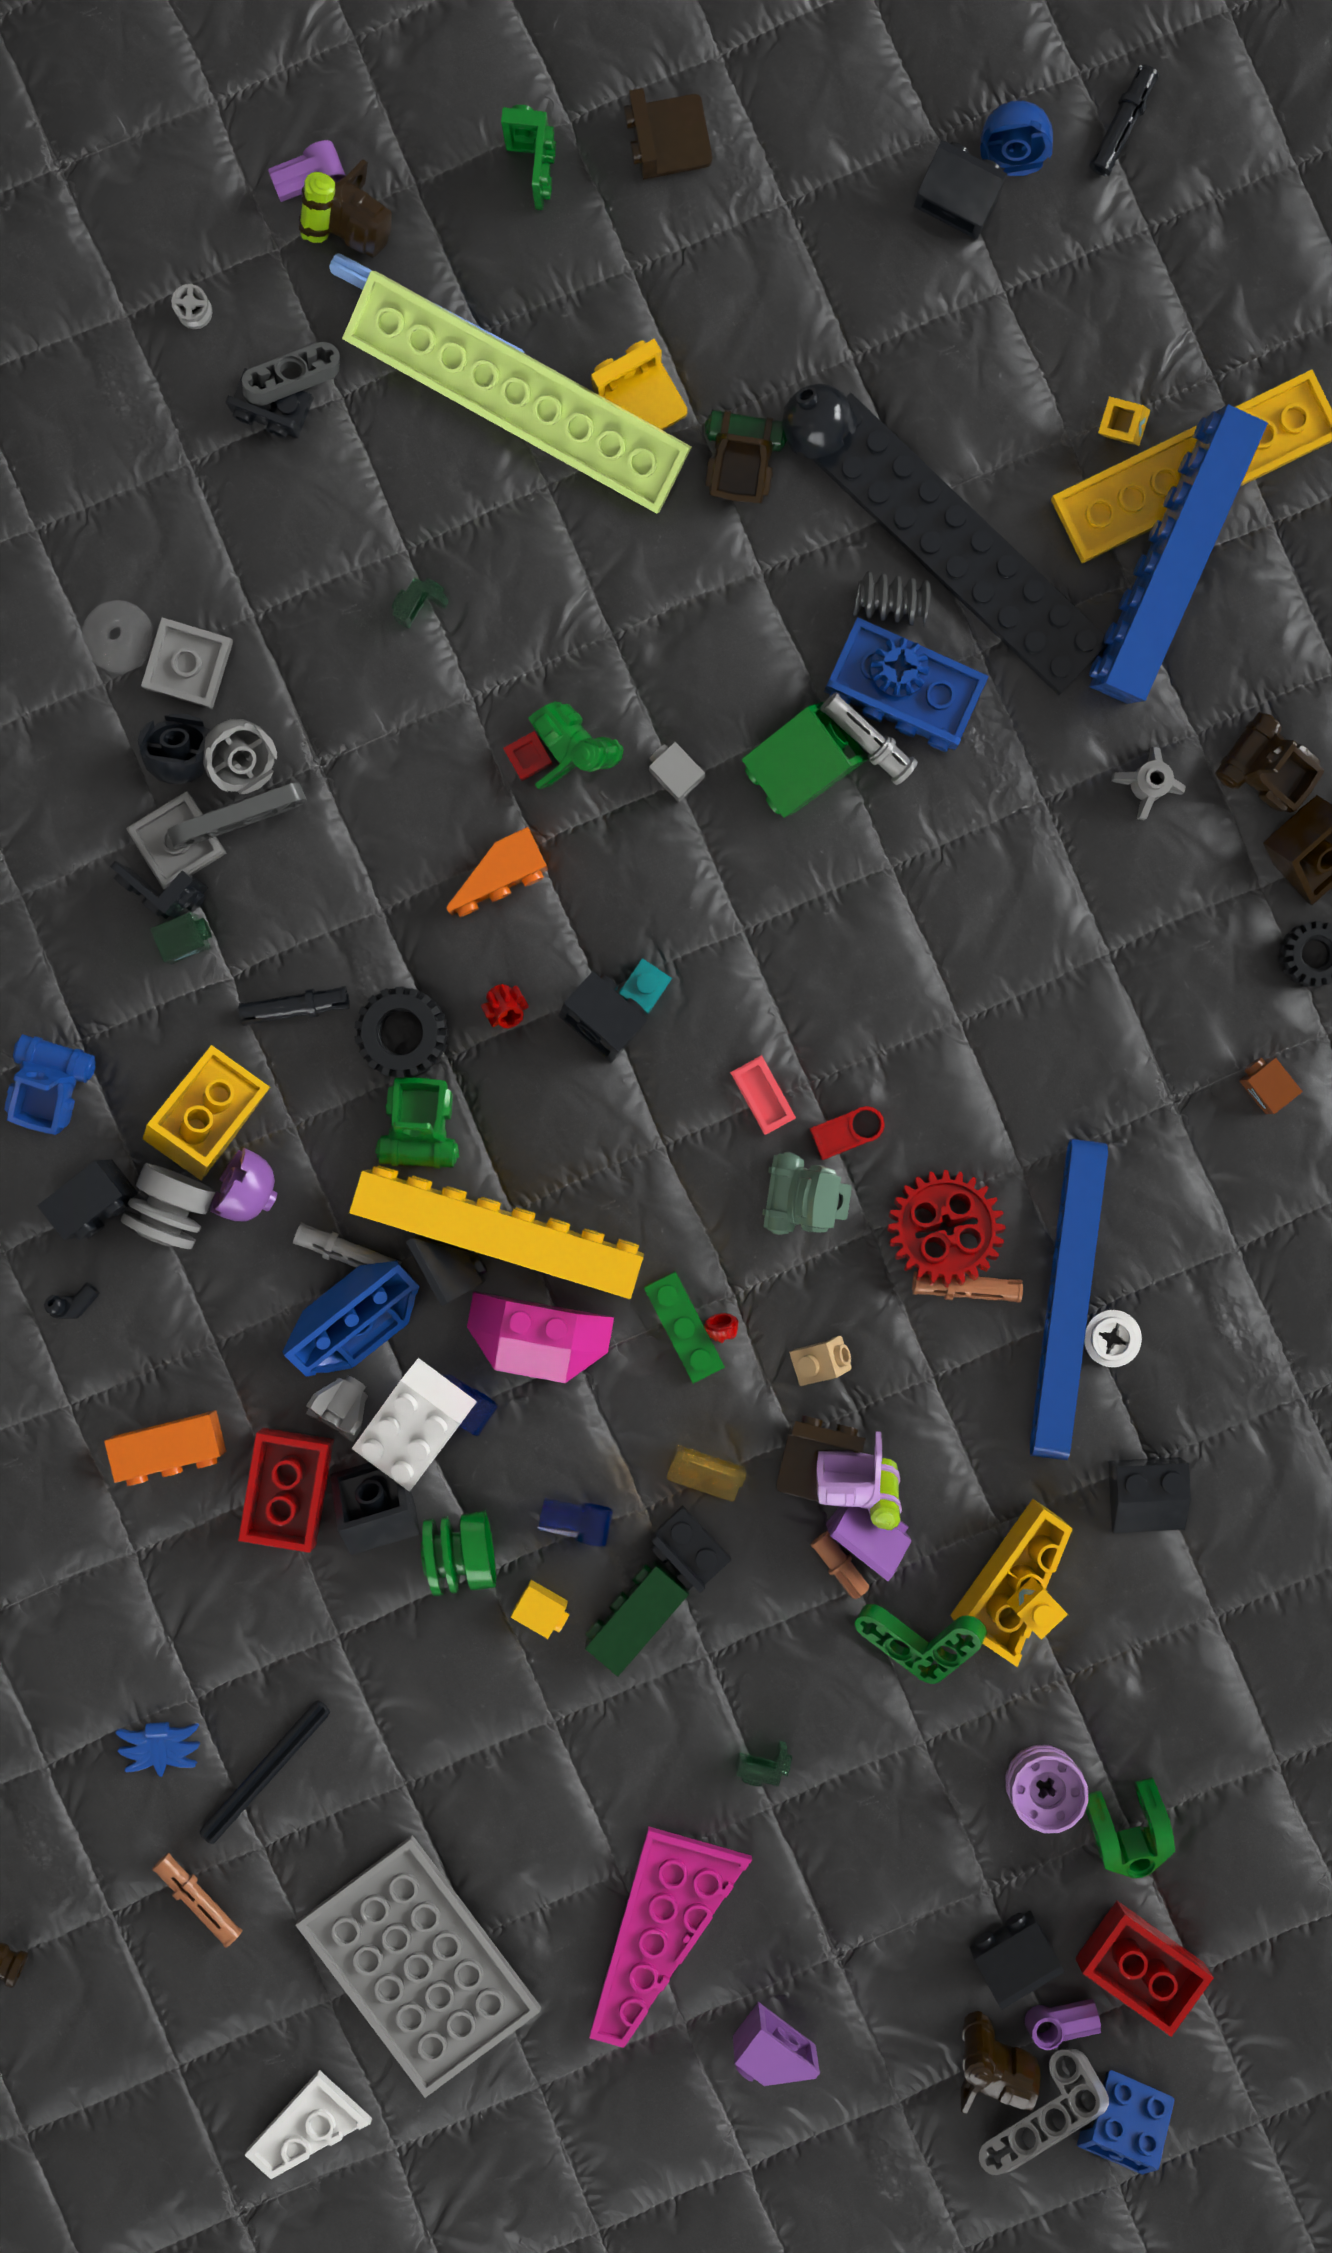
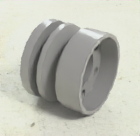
[120,1163,216,1249]

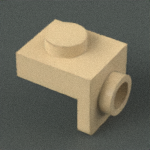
[789,1336,851,1386]

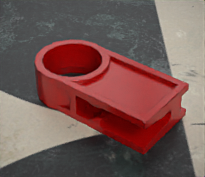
[809,1106,885,1160]

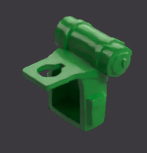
[528,701,624,789]
[375,1078,459,1169]

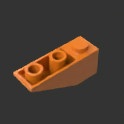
[446,827,548,917]

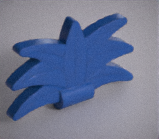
[115,1722,200,1777]

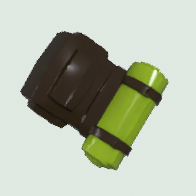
[299,159,392,258]

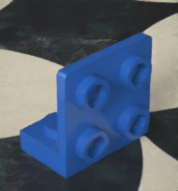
[1077,2070,1175,2175]

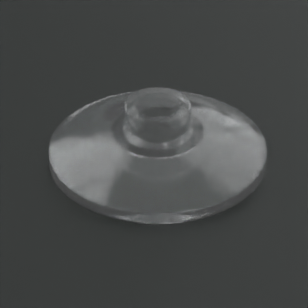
[82,600,154,673]

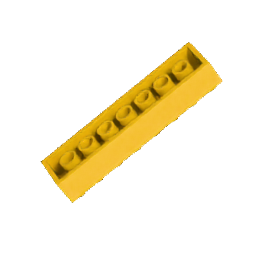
[349,1165,644,1299]

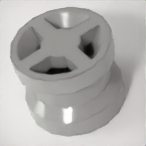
[171,284,213,329]

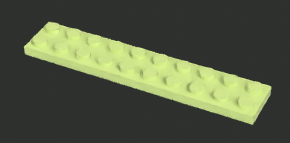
[342,271,692,514]

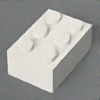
[352,1358,477,1492]

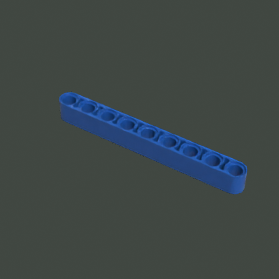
[1029,1139,1108,1460]

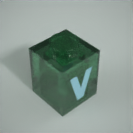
[150,912,212,965]

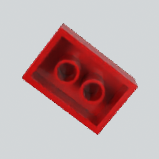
[238,1427,334,1553]
[1075,1900,1214,2037]

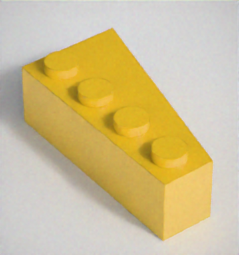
[950,1499,1072,1667]

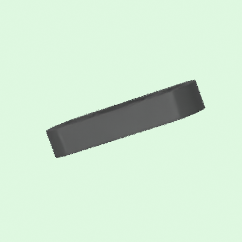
[242,342,340,406]

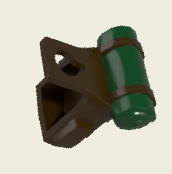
[705,410,787,503]

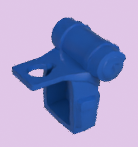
[4,1034,96,1135]

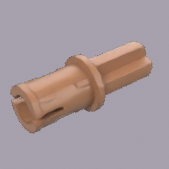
[810,1531,869,1599]

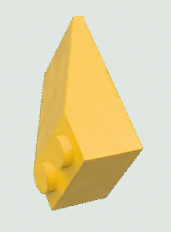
[142,1045,270,1181]

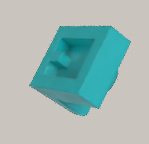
[618,958,672,1014]

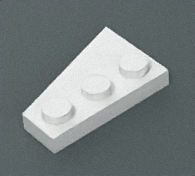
[245,2070,372,2179]

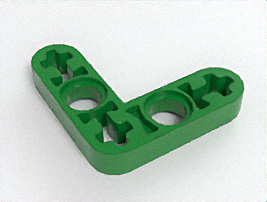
[855,1604,987,1684]

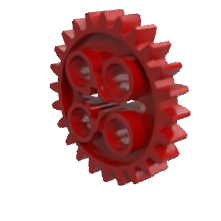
[887,1170,1006,1288]

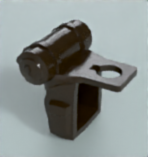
[1215,712,1325,813]
[961,2011,1041,2114]

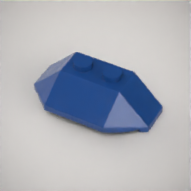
[282,1260,419,1377]

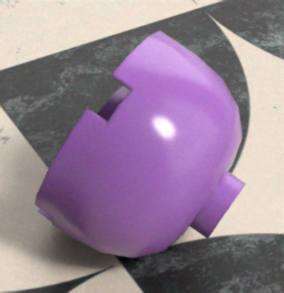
[210,1148,277,1221]

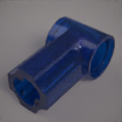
[538,1498,614,1547]

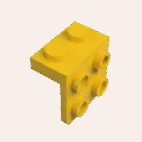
[591,338,687,430]

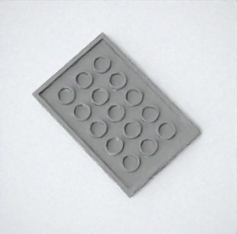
[296,1835,541,2098]

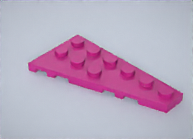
[589,1826,752,2048]

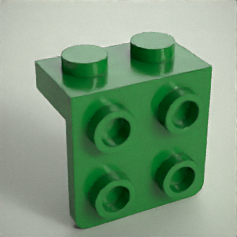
[501,105,556,210]

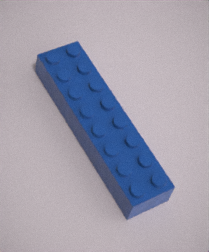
[1089,404,1268,704]

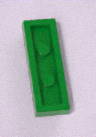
[644,1271,725,1384]

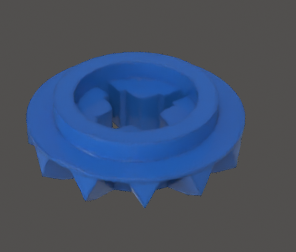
[871,637,929,697]

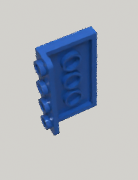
[824,617,989,752]

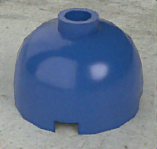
[980,101,1053,176]

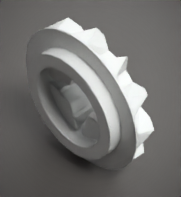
[1084,1310,1142,1367]

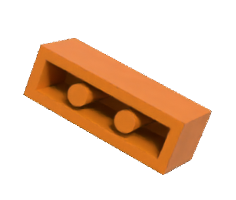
[104,1410,227,1486]

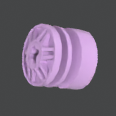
[1005,1745,1088,1833]

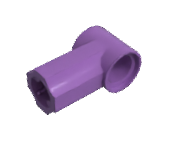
[268,140,346,202]
[1025,1999,1101,2050]

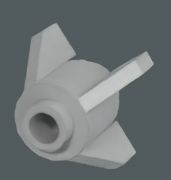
[1111,747,1186,820]
[306,1376,368,1442]

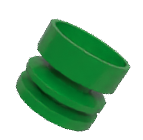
[421,1511,496,1596]

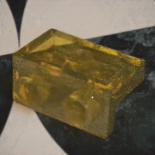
[667,1445,747,1501]

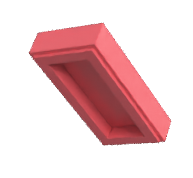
[730,1055,796,1135]

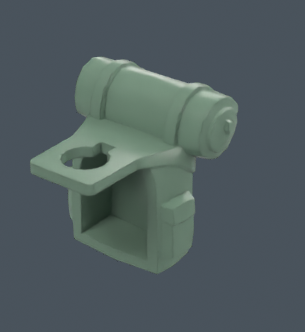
[762,1152,852,1235]

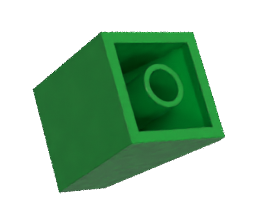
[741,701,869,818]

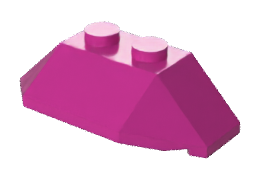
[467,1291,614,1383]

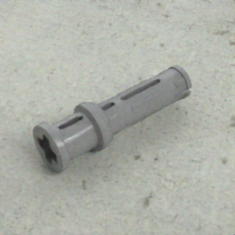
[820,692,918,785]

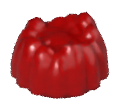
[704,1313,739,1343]

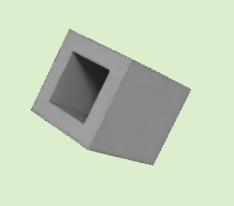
[649,742,705,803]

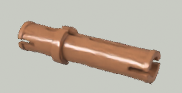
[912,1271,1023,1303]
[152,1852,243,1948]

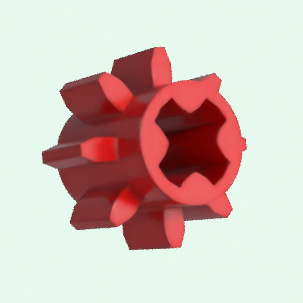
[481,984,529,1028]

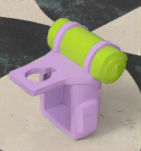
[816,1431,902,1530]

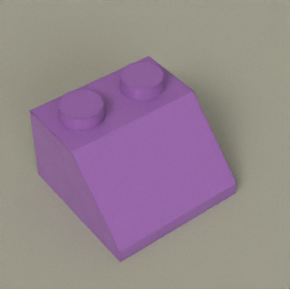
[826,1507,912,1581]
[733,2002,820,2086]

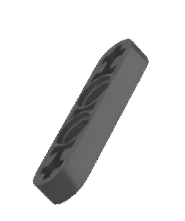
[167,783,307,849]

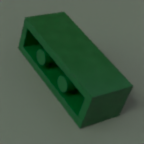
[585,1560,689,1677]

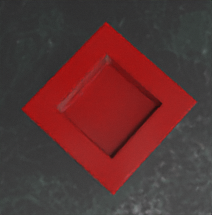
[503,731,553,782]

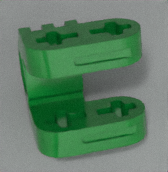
[1086,1777,1175,1879]

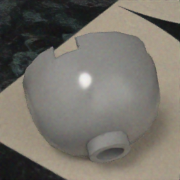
[203,719,277,794]

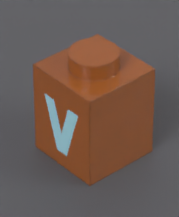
[1239,1057,1303,1114]

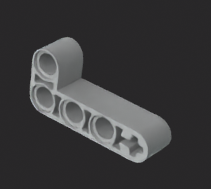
[979,2049,1109,2175]

